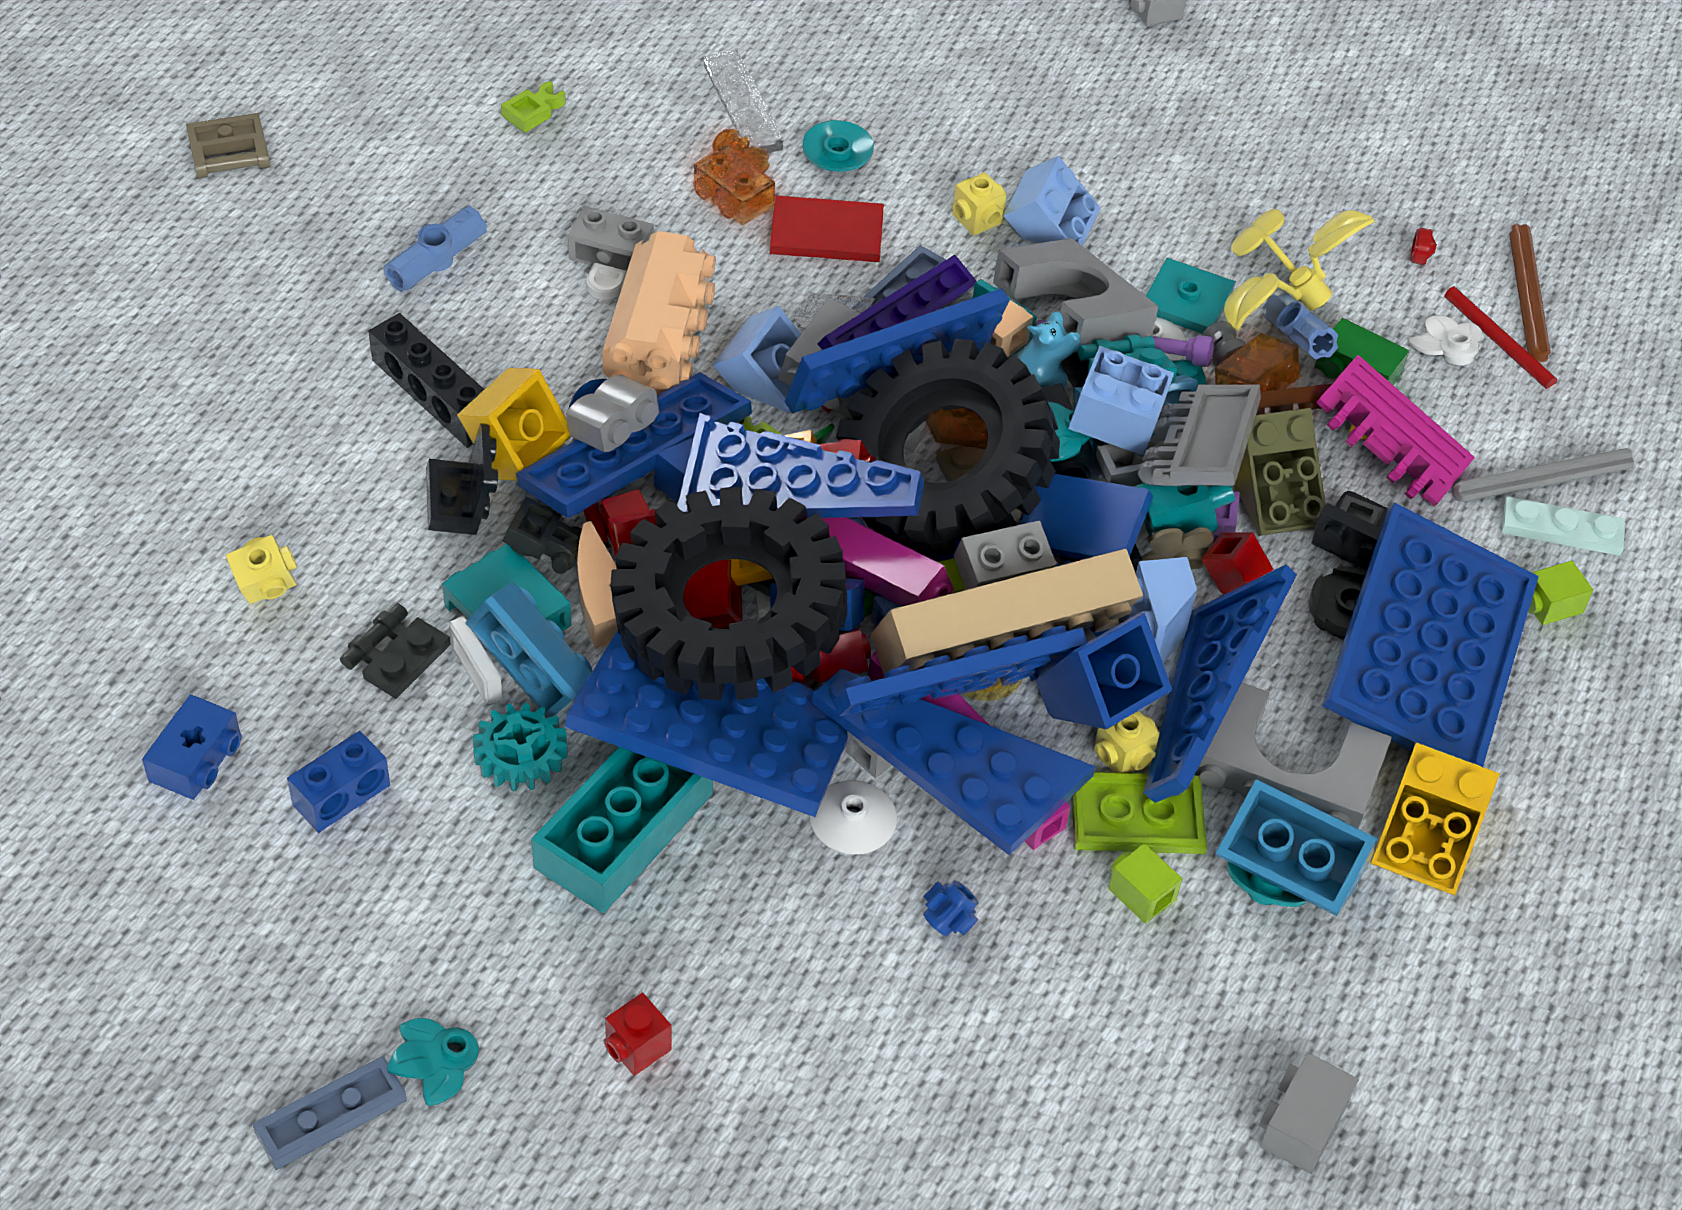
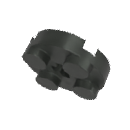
[1309,566,1367,639]

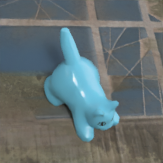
[1016,312,1081,388]

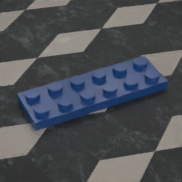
[784,288,1010,414]
[516,372,752,518]

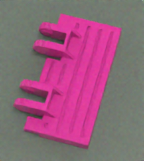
[1316,355,1475,507]

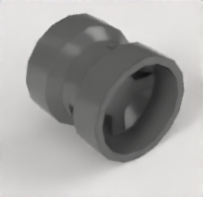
[1202,321,1251,374]

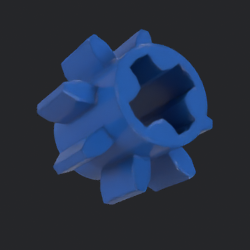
[923,880,979,936]

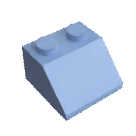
[713,306,801,412]

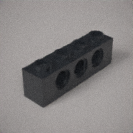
[368,313,485,448]

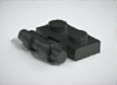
[502,496,582,574]
[340,603,451,699]

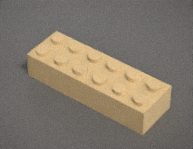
[871,548,1143,677]

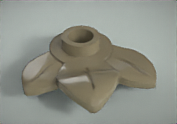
[1141,527,1214,570]

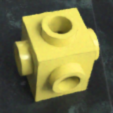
[952,172,1007,236]
[226,535,298,604]
[1094,711,1159,773]

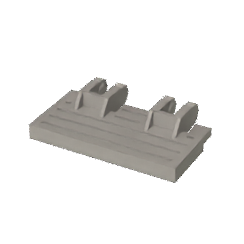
[1138,385,1261,486]

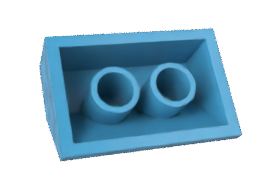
[465,581,592,718]
[1215,779,1377,916]

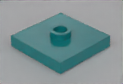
[1146,258,1236,334]

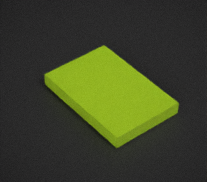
[1072,772,1207,854]

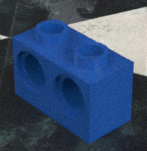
[287,730,390,833]

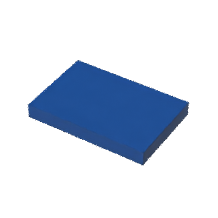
[1020,474,1153,560]

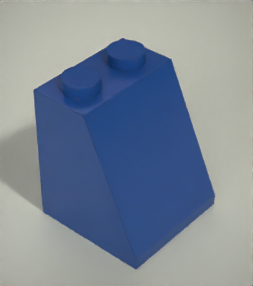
[1036,613,1173,729]

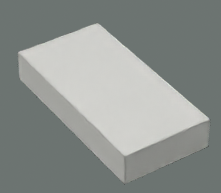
[449,616,503,704]

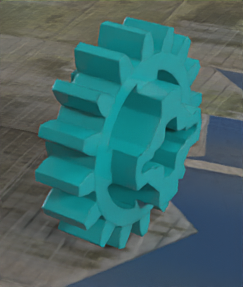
[473,702,568,791]

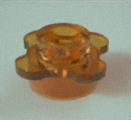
[712,129,750,167]

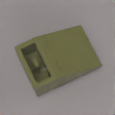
[1235,408,1326,536]

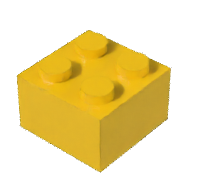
[457,368,571,481]

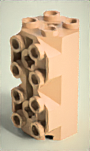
[602,231,716,395]

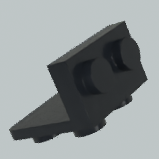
[426,424,498,535]
[1311,491,1389,570]

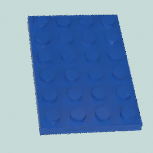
[1322,503,1539,767]
[564,629,848,817]

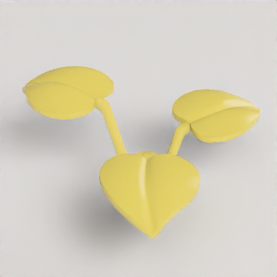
[1224,209,1376,331]

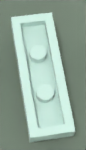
[1502,496,1625,556]

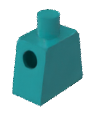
[1136,483,1235,536]

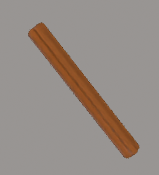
[1509,223,1551,362]

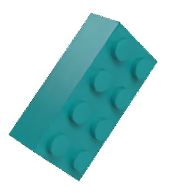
[531,747,713,914]

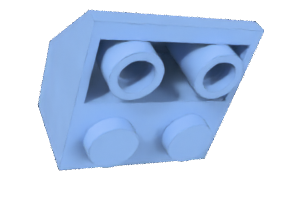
[1003,156,1101,246]
[1068,346,1174,456]
[1123,557,1197,664]

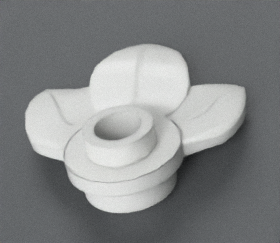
[1408,315,1482,365]

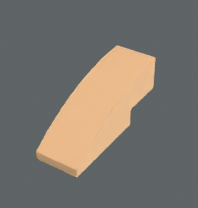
[577,521,618,649]

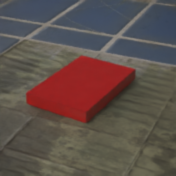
[770,195,884,263]

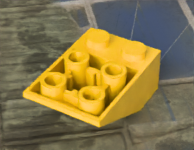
[1371,743,1500,896]

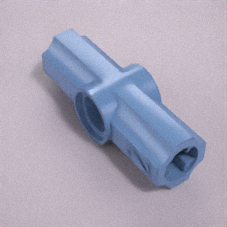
[383,206,487,292]
[1265,293,1338,360]

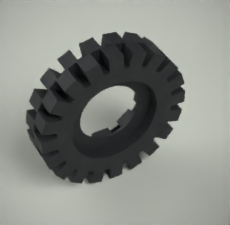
[836,339,1060,556]
[610,487,848,701]

